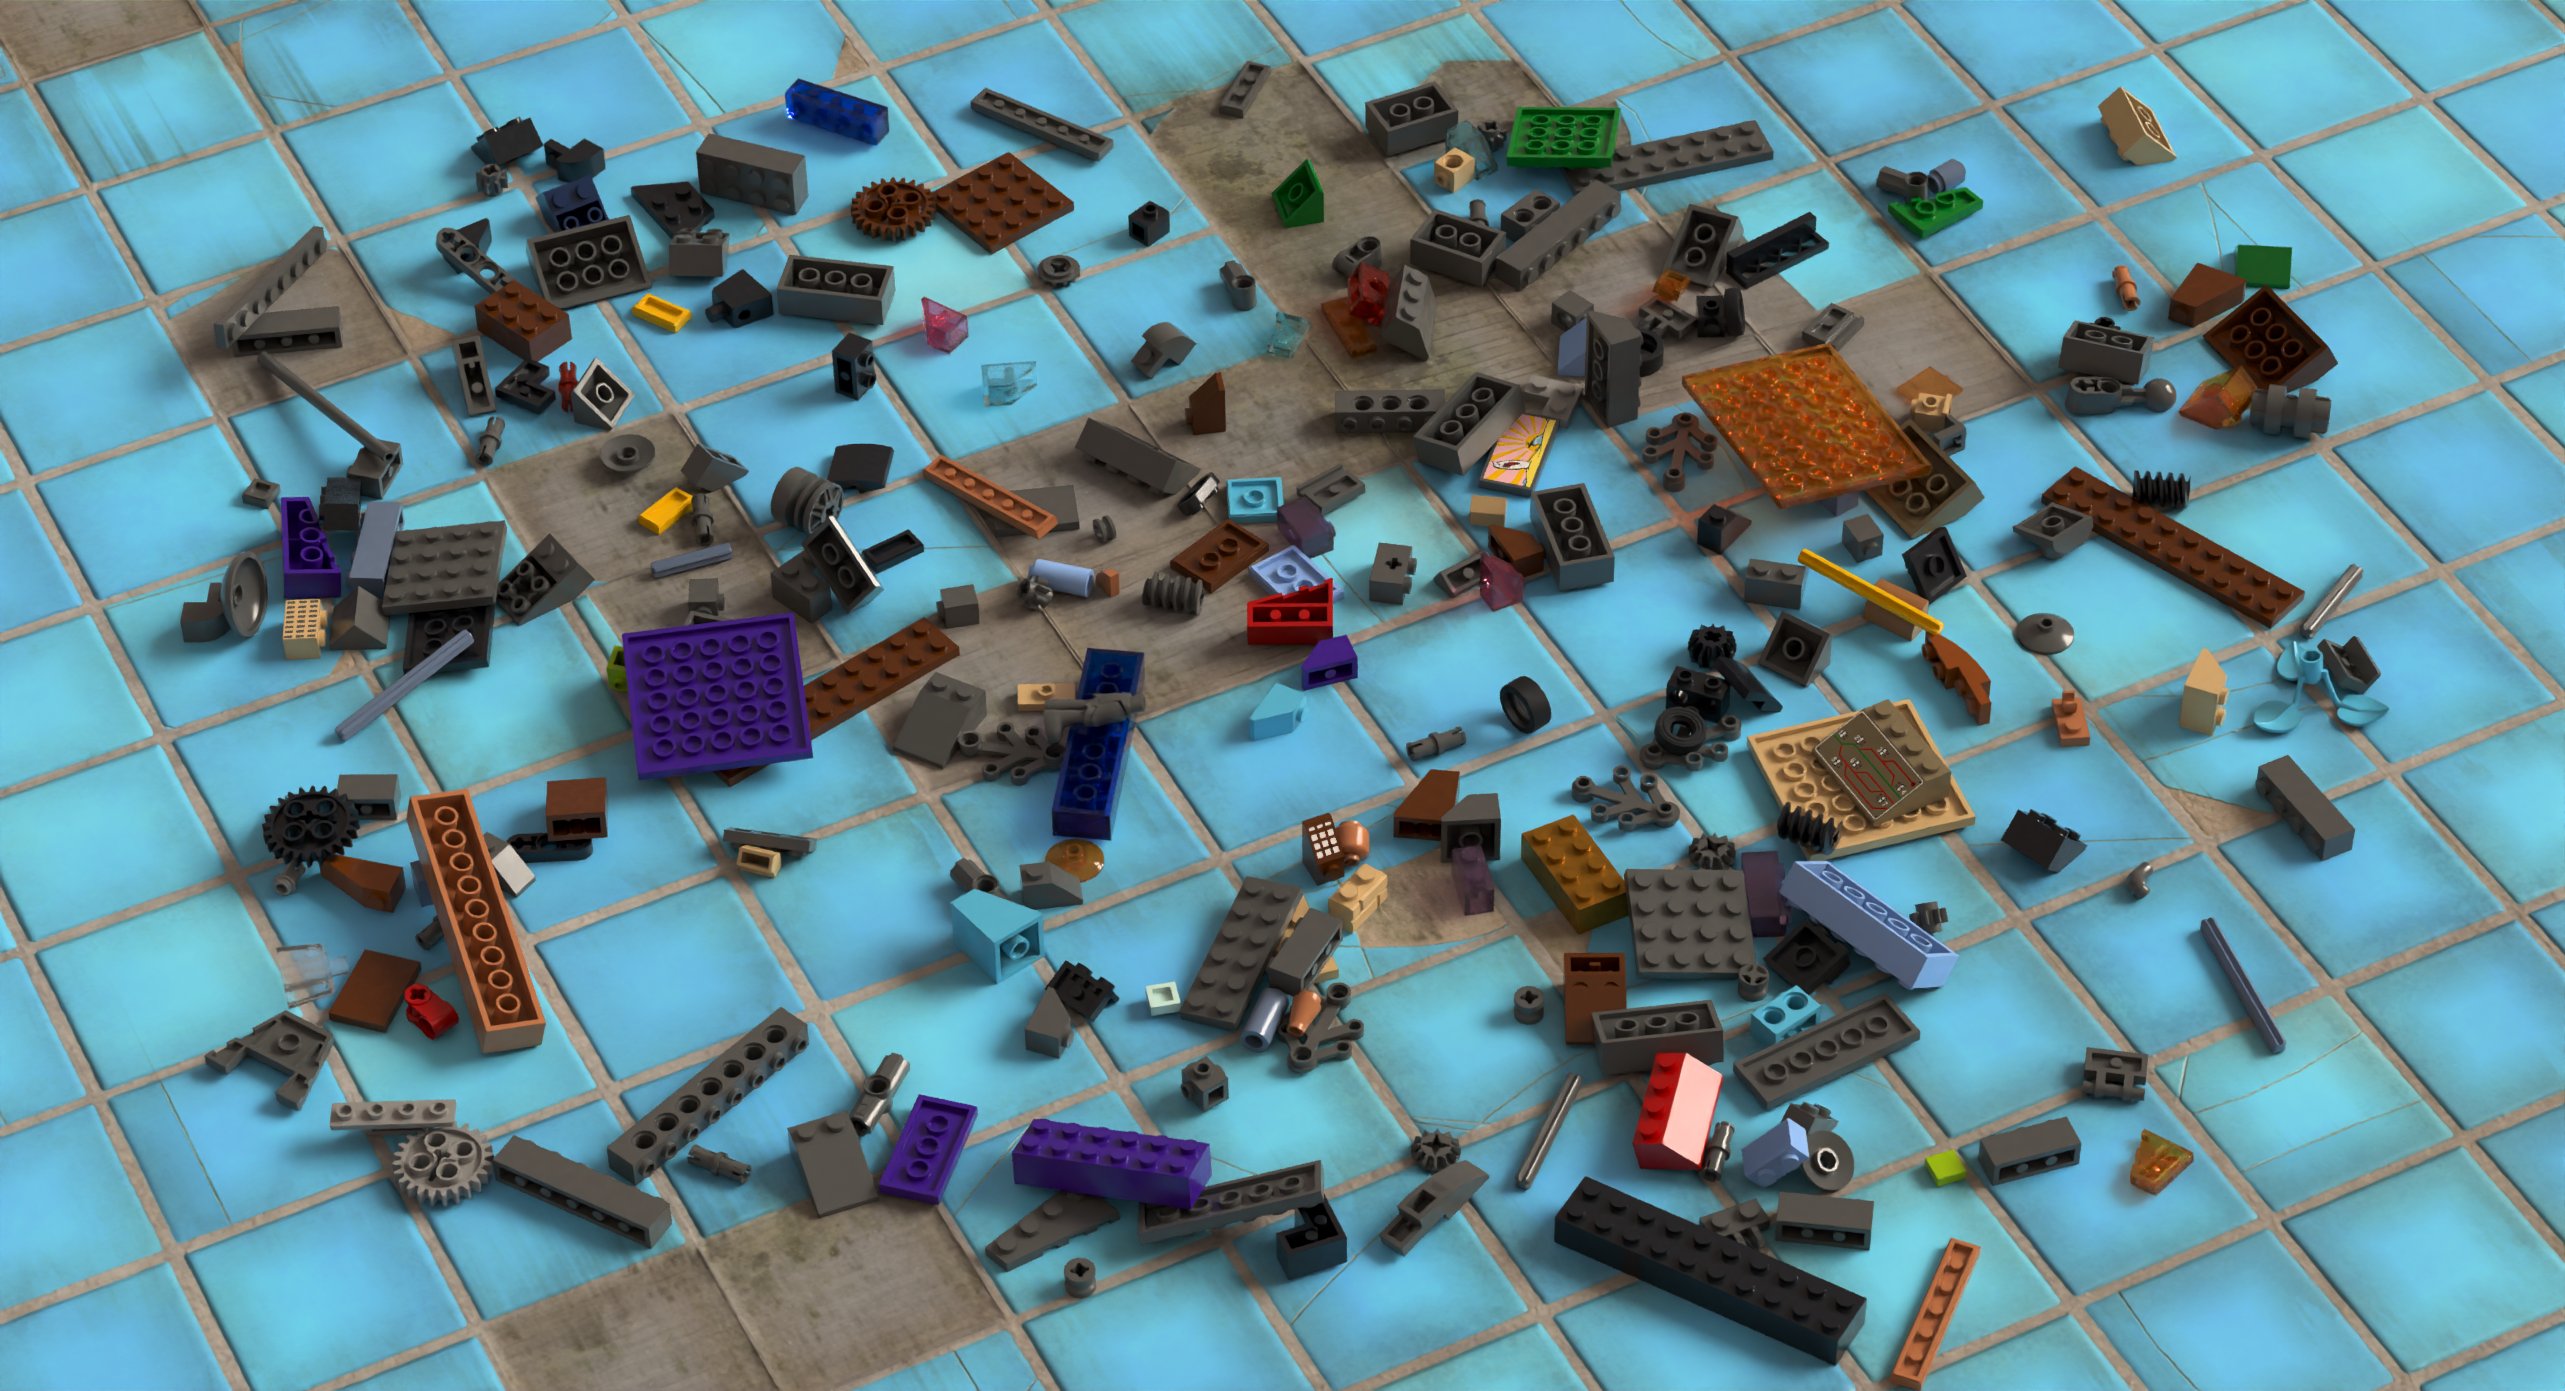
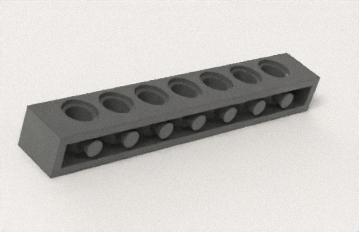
[607,1007,809,1186]

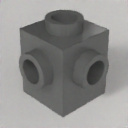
[1180,1056,1229,1112]

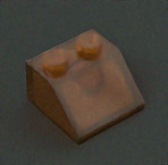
[2179,366,2258,430]

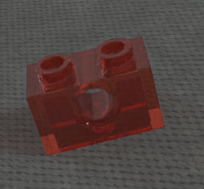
[1347,262,1389,326]

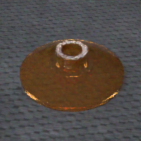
[1045,839,1104,883]

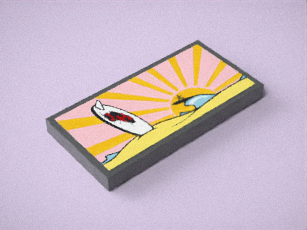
[1479,412,1560,497]

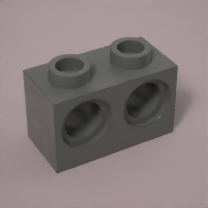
[1501,189,1560,242]

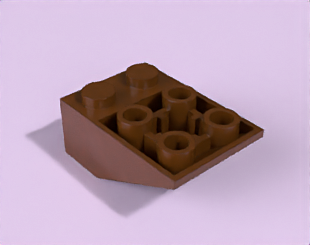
[1563,953,1627,1045]

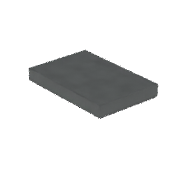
[993,485,1080,537]

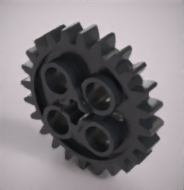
[262,786,360,868]

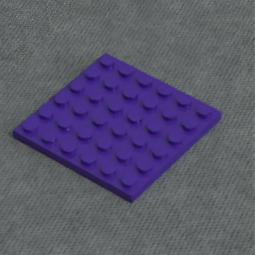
[622,612,813,780]

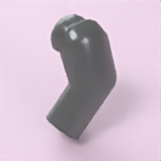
[2126,862,2153,899]

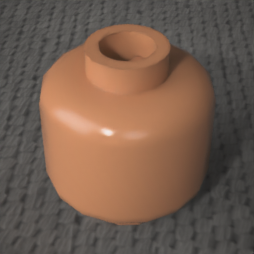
[1335,820,1370,867]

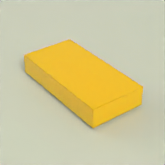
[632,293,692,333]
[638,487,693,535]

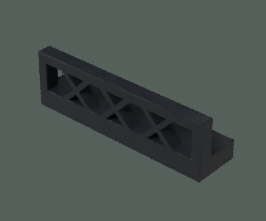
[1726,212,1829,289]

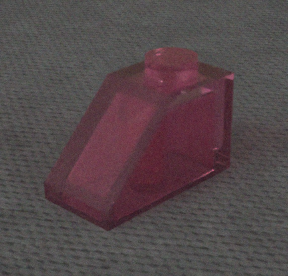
[921,297,969,354]
[1480,552,1525,612]

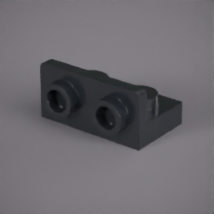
[1045,960,1120,1022]

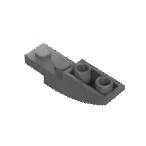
[1379,1160,1490,1256]

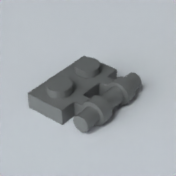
[2082,1047,2148,1102]

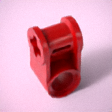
[404,984,459,1040]

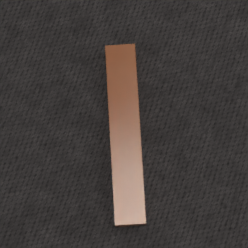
[922,454,1058,540]
[1890,1238,1981,1391]

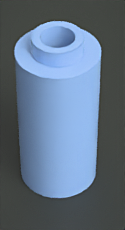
[1028,559,1094,597]

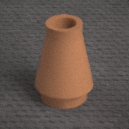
[1287,990,1321,1037]

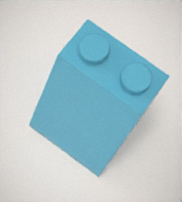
[951,889,1045,984]

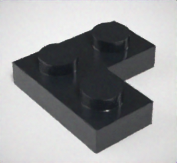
[495,358,556,415]

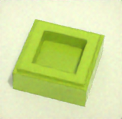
[1924,1149,1967,1187]

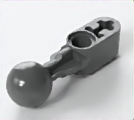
[2065,377,2177,414]

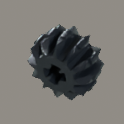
[1688,623,1737,670]

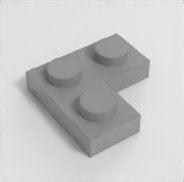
[1523,375,1584,429]

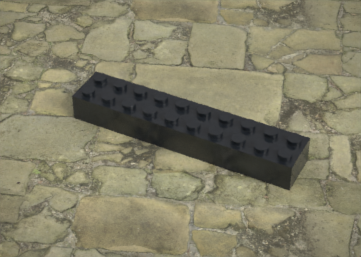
[1554,1176,1867,1366]

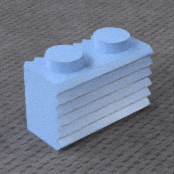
[1741,1118,1809,1188]

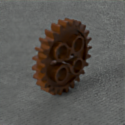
[850,177,937,241]

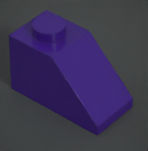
[1301,635,1358,691]

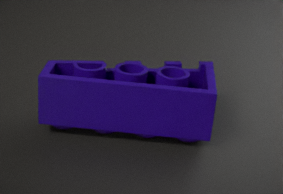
[281,497,341,598]

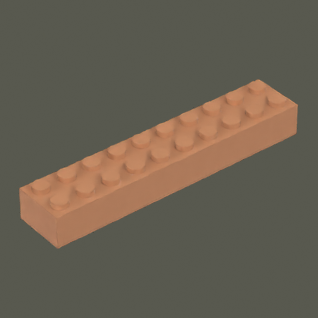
[406,789,546,1054]

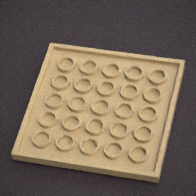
[1746,699,1976,861]

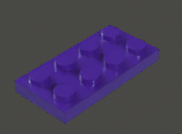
[879,1094,978,1205]

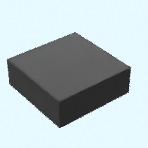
[242,478,281,509]

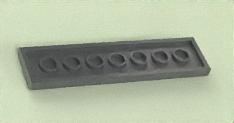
[1559,120,1774,196]

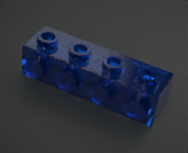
[785,78,889,146]

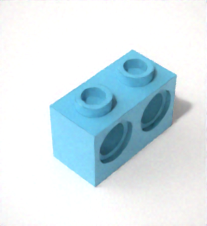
[1750,985,1821,1048]

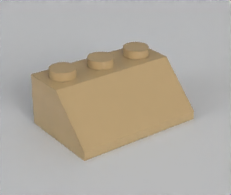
[2097,86,2177,166]

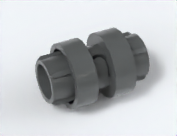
[2249,384,2331,439]

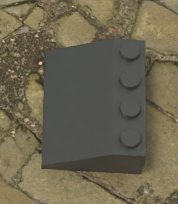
[526,215,652,310]

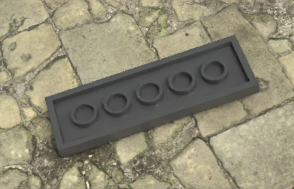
[1179,876,1303,1031]
[1733,993,1920,1111]
[1137,1160,1324,1244]

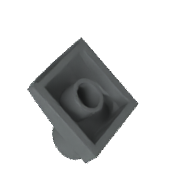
[2013,502,2093,560]

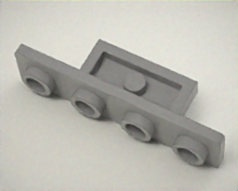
[330,1099,457,1136]

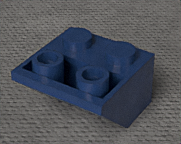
[536,175,609,233]

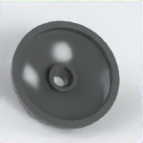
[219,552,268,637]

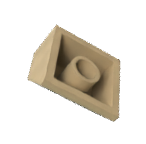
[2179,648,2229,736]

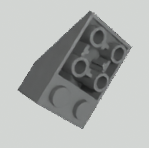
[496,533,595,626]

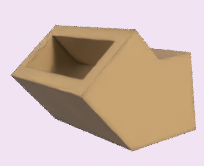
[1470,495,1507,527]
[736,845,782,878]

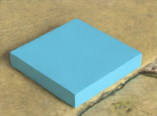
[1226,477,1284,524]

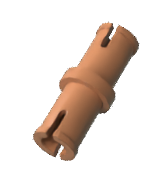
[2112,265,2140,311]

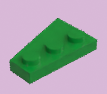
[1888,187,1983,239]

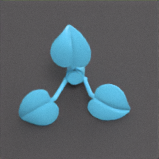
[2254,641,2390,733]

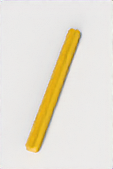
[1797,549,1944,635]

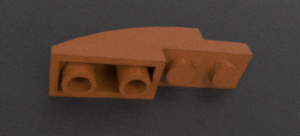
[1921,631,1992,726]

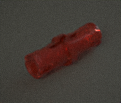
[558,362,578,412]

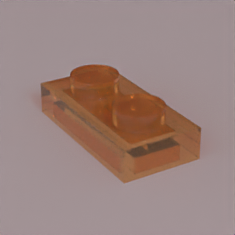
[1652,269,1691,302]

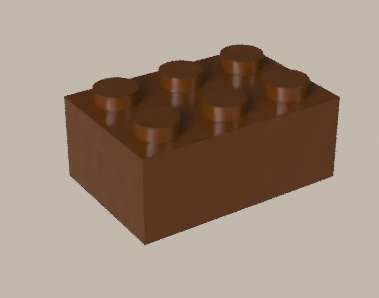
[474,280,572,362]

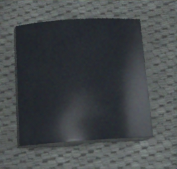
[827,444,894,493]
[1713,657,1783,712]

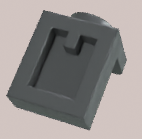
[1933,414,1967,456]

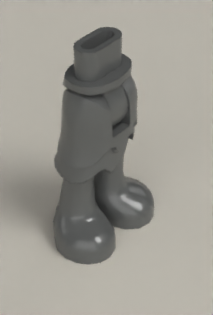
[1044,692,1146,744]

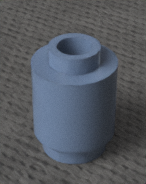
[1927,159,1966,194]

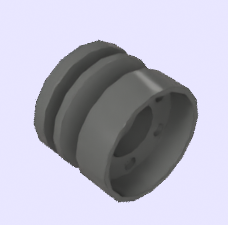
[770,466,844,536]

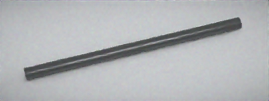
[257,352,395,463]

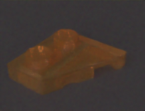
[2130,1129,2194,1196]

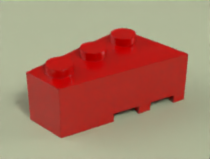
[1247,578,1333,645]

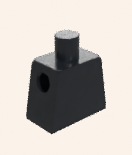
[705,269,774,328]

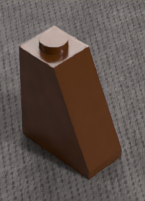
[2168,262,2247,328]
[1394,769,1460,841]

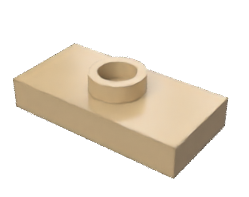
[1017,683,1076,712]

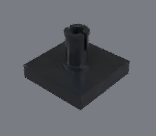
[1902,527,1967,604]

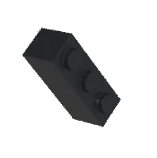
[319,477,362,530]

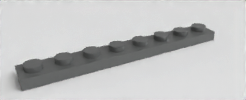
[214,226,327,349]

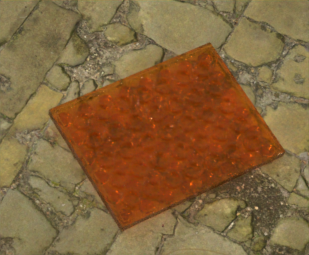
[1682,343,1931,509]

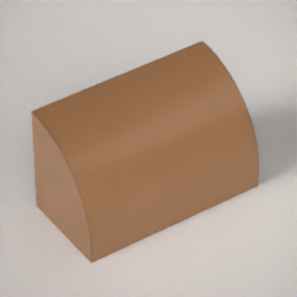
[1863,578,1929,641]

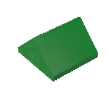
[1271,159,1324,228]
[2234,244,2292,289]

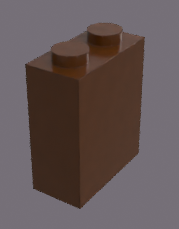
[546,777,608,842]

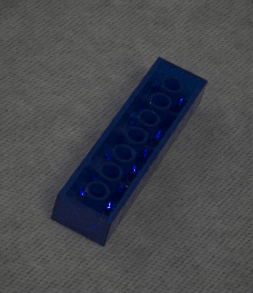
[1051,648,1145,841]

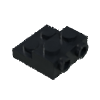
[1763,919,1851,995]

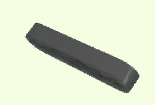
[436,228,517,295]

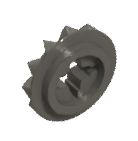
[1038,255,1080,287]
[1688,833,1736,870]
[1411,1128,1461,1171]

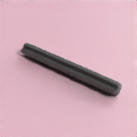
[1515,1073,1582,1190]

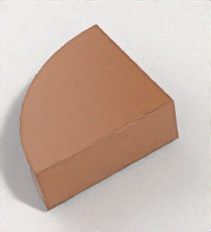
[1096,569,1120,598]

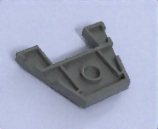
[204,1010,334,1112]

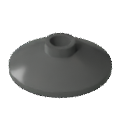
[600,434,655,474]
[2017,613,2074,655]
[1800,1130,1854,1191]

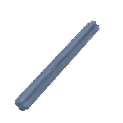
[335,630,474,741]
[2200,917,2286,1053]

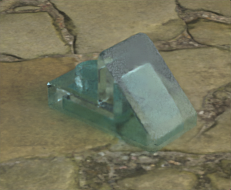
[1267,312,1311,359]

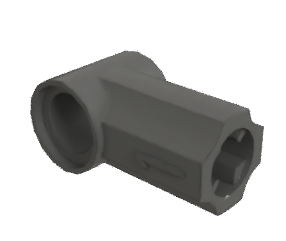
[1876,166,1928,204]
[1219,260,1257,311]

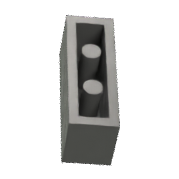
[1266,908,1343,997]
[1978,1117,2082,1186]
[1775,1192,1874,1250]

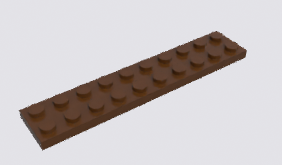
[2041,466,2305,629]
[712,617,960,787]

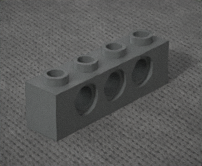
[1335,389,1445,433]

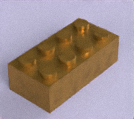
[1521,814,1629,935]

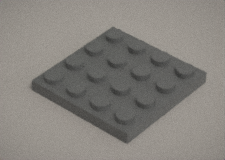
[382,520,507,616]
[1624,869,1756,979]

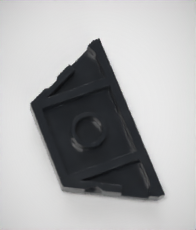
[630,181,715,239]

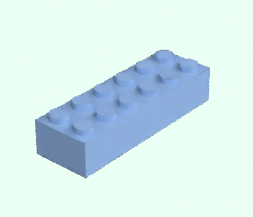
[1779,861,1959,990]

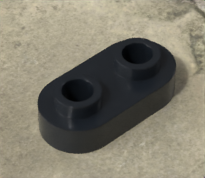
[1177,472,1220,515]

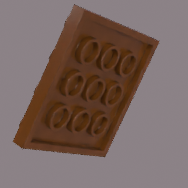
[931,152,1074,254]

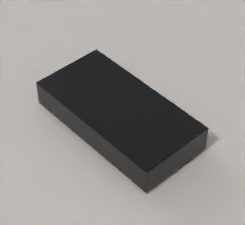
[861,529,924,574]

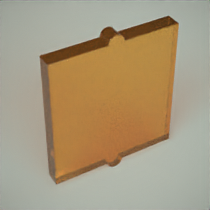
[1897,366,1963,403]

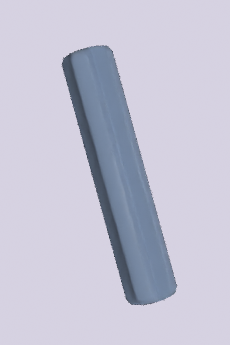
[651,543,733,578]

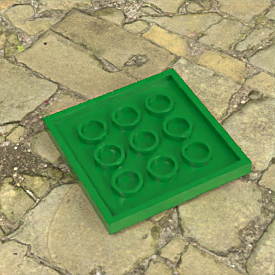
[1506,107,1621,169]

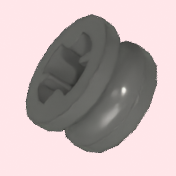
[1093,515,1116,543]

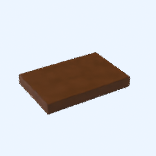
[1170,519,1269,594]
[328,949,422,1033]

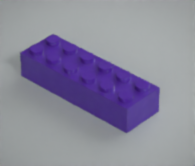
[1012,1119,1212,1209]

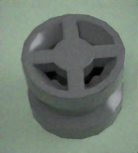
[1738,963,1769,1002]
[1514,986,1544,1025]
[1064,1258,1096,1298]

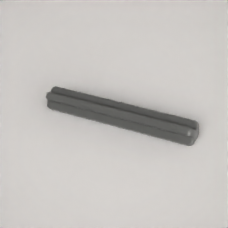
[2299,564,2363,639]

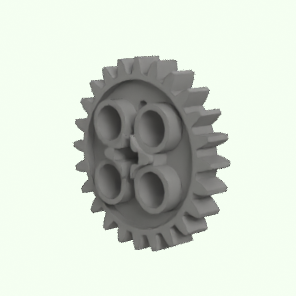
[392,1121,494,1206]

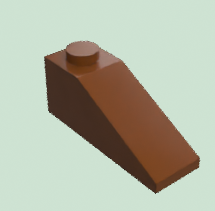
[319,854,406,913]

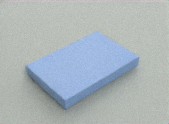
[1249,545,1344,604]

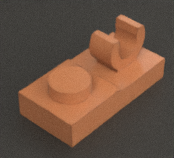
[2051,690,2090,747]

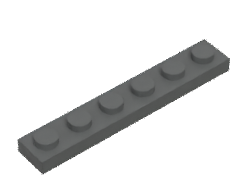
[971,88,1113,162]

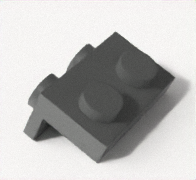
[2317,636,2381,694]

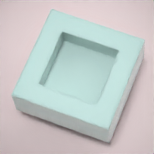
[1145,981,1181,1016]

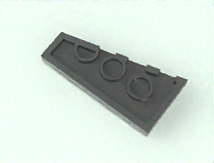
[985,1190,1120,1272]

